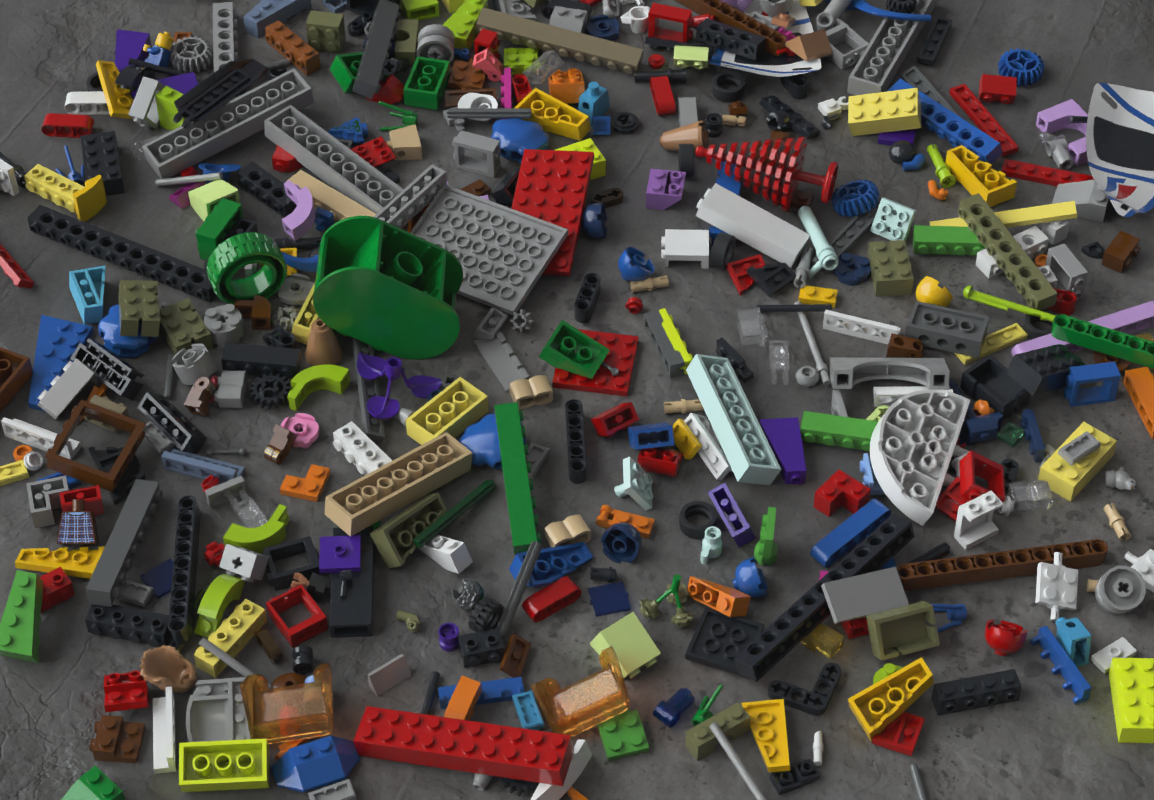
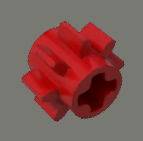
[203,542,225,567]

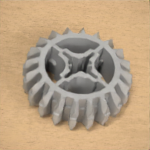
[169,35,214,73]

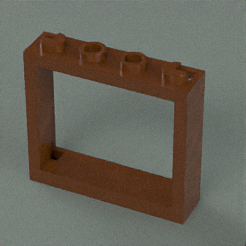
[45,400,146,492]

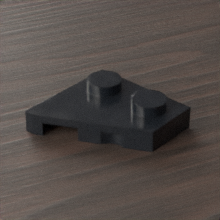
[747,263,796,297]

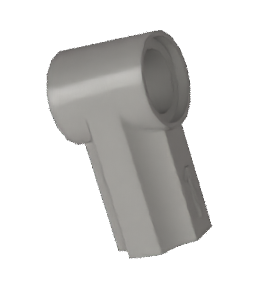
[1045,138,1074,171]

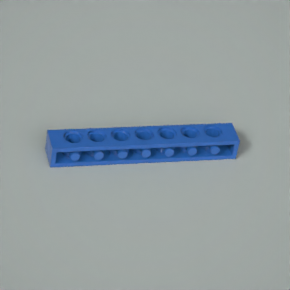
[886,78,1003,164]

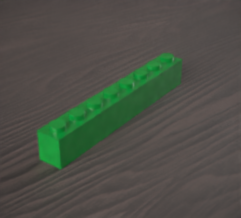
[494,402,541,555]

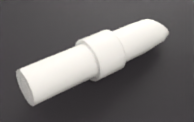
[813,731,823,766]

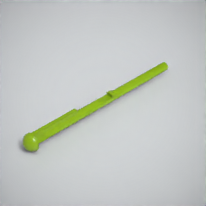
[963,286,1056,322]

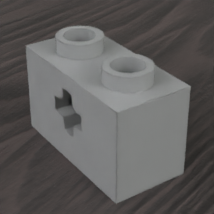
[219,544,269,582]

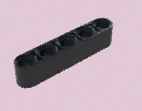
[565,399,587,484]

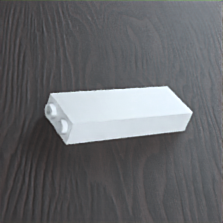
[696,183,810,268]

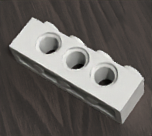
[976,226,1049,278]

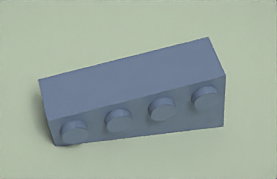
[243,0,312,38]

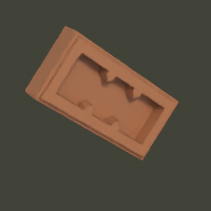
[771,13,796,28]

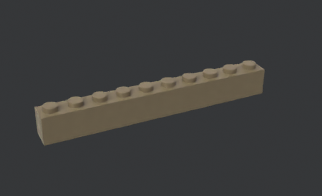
[476,7,643,74]

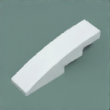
[531,739,592,800]

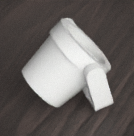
[620,6,650,34]

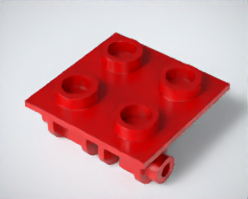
[350,136,396,169]

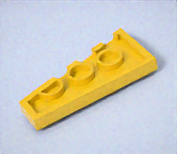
[96,60,134,119]
[15,546,105,579]
[741,699,790,773]

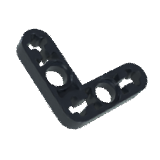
[768,663,841,716]

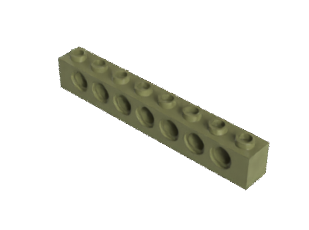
[958,193,1057,311]

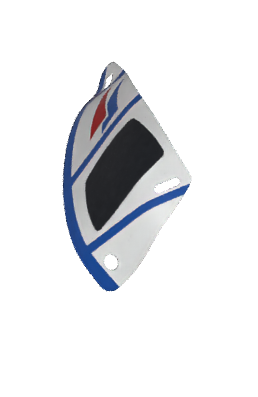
[709,0,821,77]
[1086,83,1154,217]

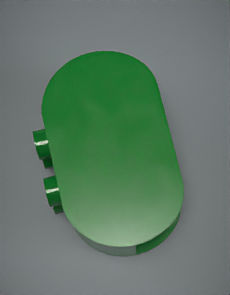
[313,216,463,359]

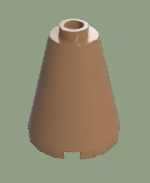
[660,120,709,154]
[305,319,343,366]

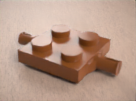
[448,56,487,90]

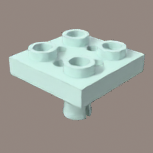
[870,197,916,241]
[614,457,653,510]

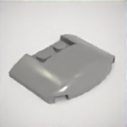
[186,677,251,742]

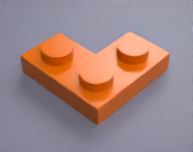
[280,464,330,502]

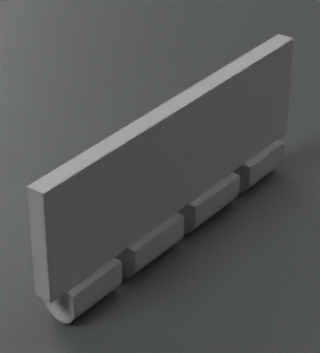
[474,332,531,393]

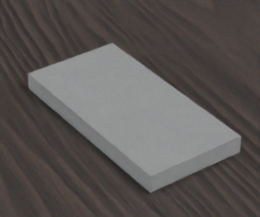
[821,567,909,624]

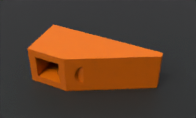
[687,576,751,617]

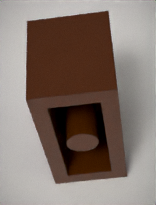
[1102,231,1141,273]

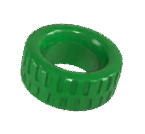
[207,232,287,305]

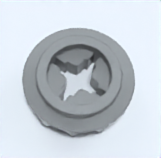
[272,305,300,330]

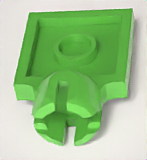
[754,507,778,566]
[596,696,649,761]

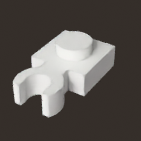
[818,96,849,118]

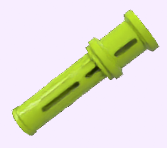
[927,144,956,188]

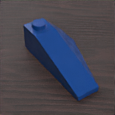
[509,542,593,587]

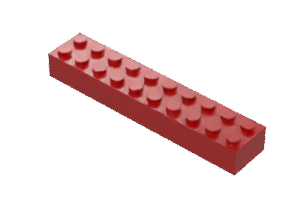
[353,706,574,786]

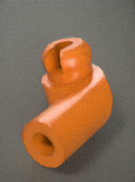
[928,180,948,200]

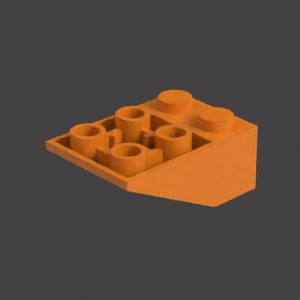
[547,68,585,104]

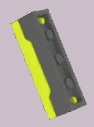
[644,308,693,378]

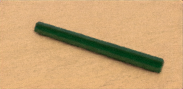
[413,479,496,548]

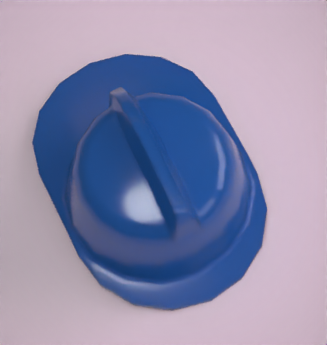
[198,163,242,184]

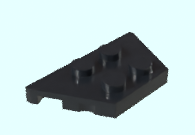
[88,447,146,505]

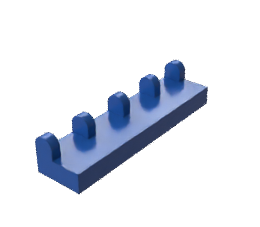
[1030,626,1091,705]
[438,677,524,709]

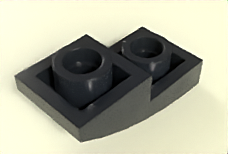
[769,759,820,795]

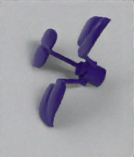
[356,352,442,419]

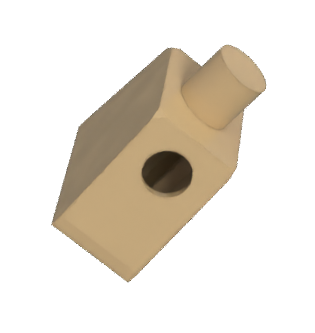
[385,124,422,160]

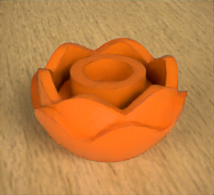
[973,399,994,416]

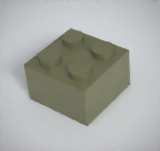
[306,10,346,53]

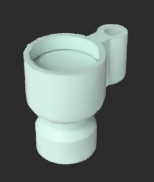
[700,526,722,564]

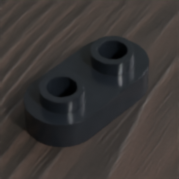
[347,12,374,37]

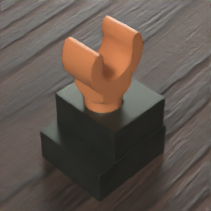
[291,573,328,603]

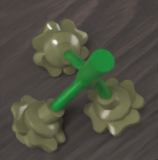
[640,574,694,628]

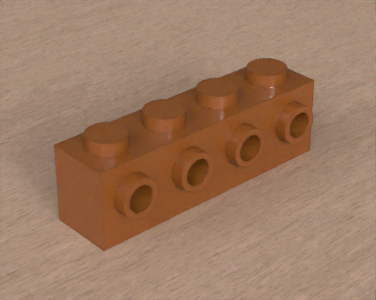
[265,20,321,76]

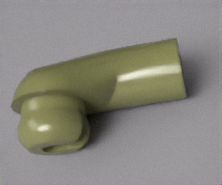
[396,610,421,633]

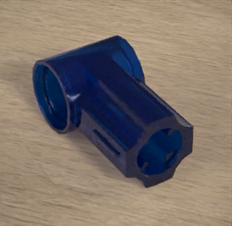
[653,688,695,728]

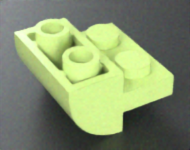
[673,45,709,69]

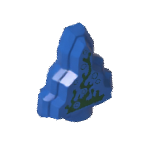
[328,117,368,145]

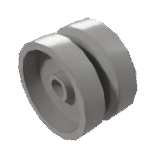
[417,24,455,63]
[1095,566,1146,615]

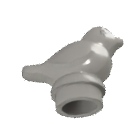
[1105,467,1136,491]

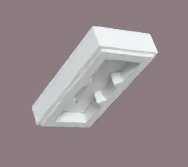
[1091,637,1137,674]

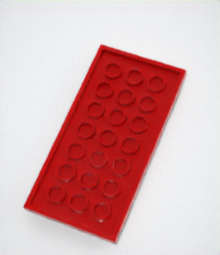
[511,149,595,276]

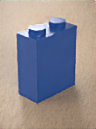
[628,422,674,450]

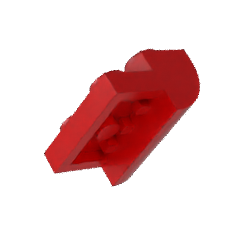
[637,447,684,478]
[104,670,150,713]

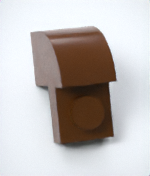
[234,295,272,330]

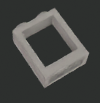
[825,23,869,70]
[128,76,165,130]
[452,130,501,178]
[1045,244,1088,301]

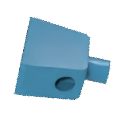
[578,82,610,126]
[1055,617,1091,667]

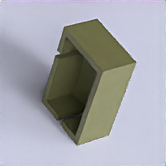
[867,240,914,297]
[118,280,160,337]
[159,298,213,354]
[866,601,940,660]

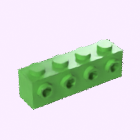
[912,225,986,256]
[800,411,878,451]

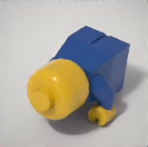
[143,31,174,68]

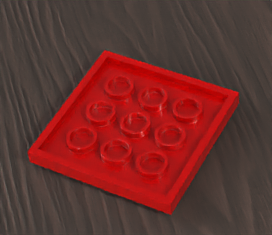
[552,329,639,397]

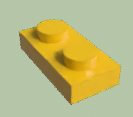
[798,285,838,308]
[672,419,702,460]

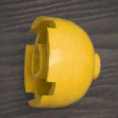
[915,276,953,307]

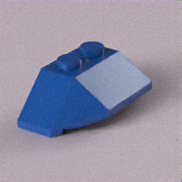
[271,736,360,792]

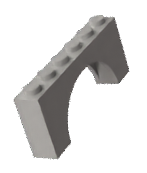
[829,357,950,390]

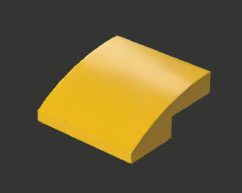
[73,175,107,222]

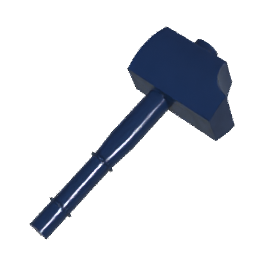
[949,378,1003,443]

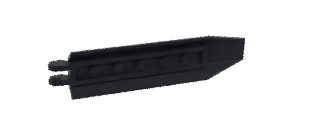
[173,59,267,129]

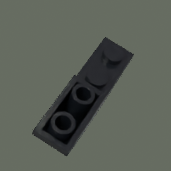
[115,63,155,90]

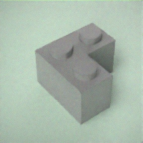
[26,475,69,528]

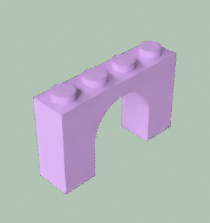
[1036,99,1088,167]

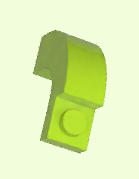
[287,364,350,411]
[223,504,289,554]
[194,574,245,638]

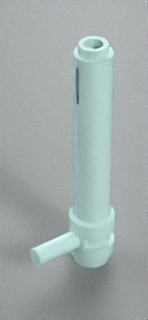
[798,206,839,279]

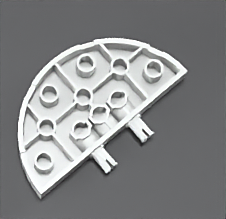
[870,390,970,526]

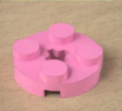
[280,413,319,449]

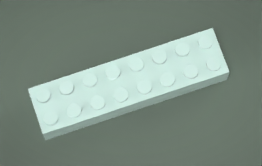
[686,354,781,485]

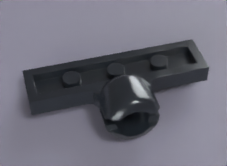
[759,95,820,139]

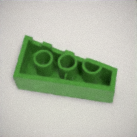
[0,570,43,663]

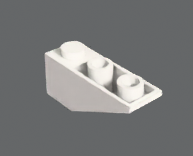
[417,535,473,574]

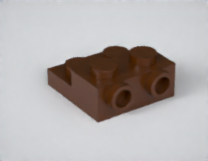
[90,715,146,763]

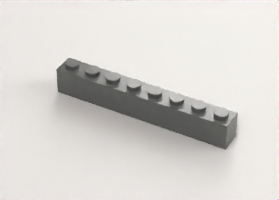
[352,0,400,99]
[86,479,163,607]

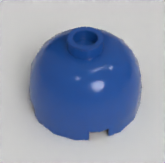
[618,247,655,282]
[732,557,768,599]

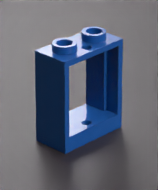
[1063,362,1121,407]

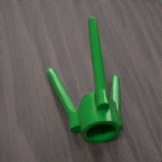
[379,101,418,131]
[692,684,723,726]

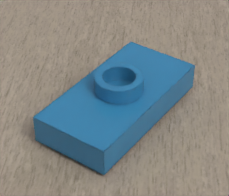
[512,690,544,730]

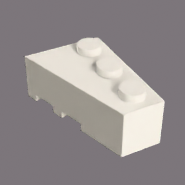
[38,359,94,420]

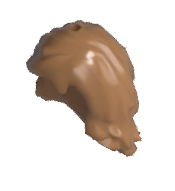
[139,645,197,694]

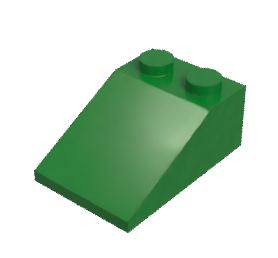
[330,52,394,94]
[539,320,610,379]
[61,765,125,800]

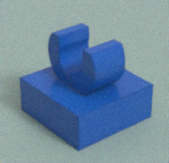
[593,116,610,135]
[314,207,335,232]

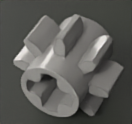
[510,309,535,332]

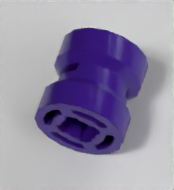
[438,623,459,652]

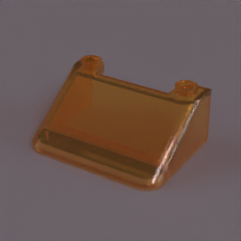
[531,646,630,737]
[240,663,334,744]

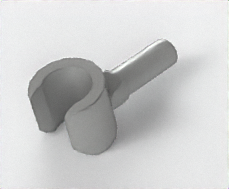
[1039,444,1055,469]

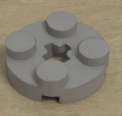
[278,274,314,307]

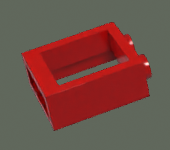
[648,3,694,42]
[959,450,1005,503]
[266,584,328,648]

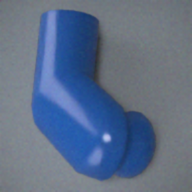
[454,48,471,61]
[902,154,926,171]

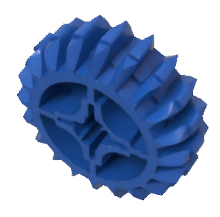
[998,48,1044,87]
[831,179,880,217]

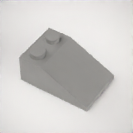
[543,6,587,58]
[1052,180,1110,223]

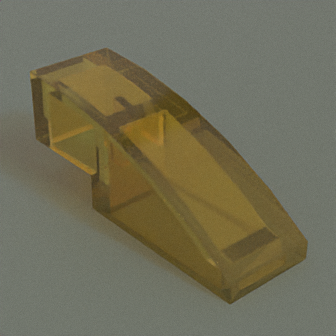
[800,623,844,659]

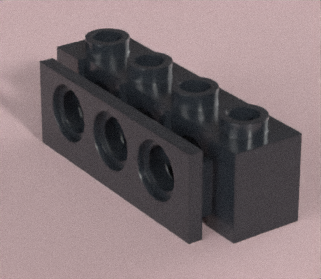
[70,338,144,401]

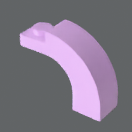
[282,180,315,241]

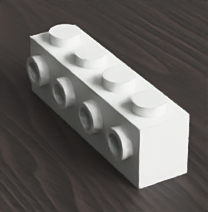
[333,421,392,475]

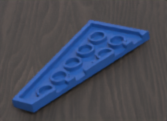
[28,315,94,412]

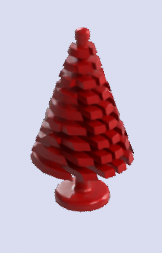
[695,137,839,213]

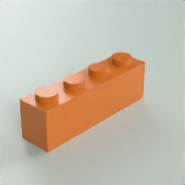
[1123,367,1154,439]

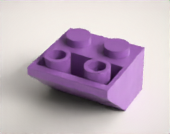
[646,169,686,210]

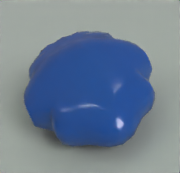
[491,118,549,164]
[99,304,157,359]
[459,413,527,469]

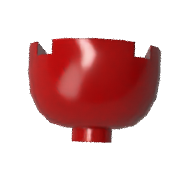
[985,619,1028,656]

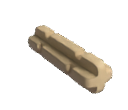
[722,114,746,127]

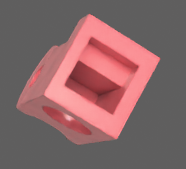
[473,48,504,82]

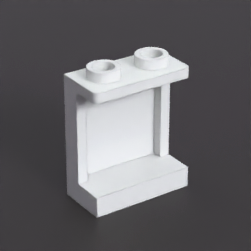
[661,229,709,269]
[954,490,1003,550]

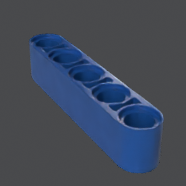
[810,498,892,568]

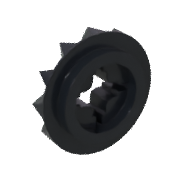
[611,112,639,133]

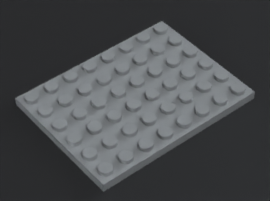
[410,184,569,316]

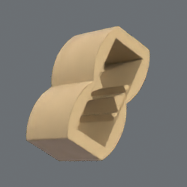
[510,375,553,409]
[544,515,591,547]

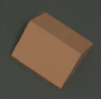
[785,29,832,61]

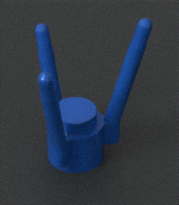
[55,145,85,186]
[931,604,967,633]

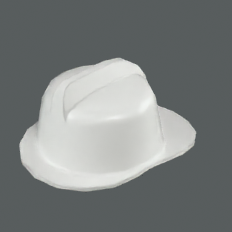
[458,93,498,122]

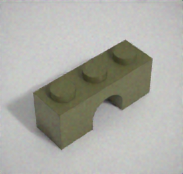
[395,19,422,65]
[685,702,751,761]

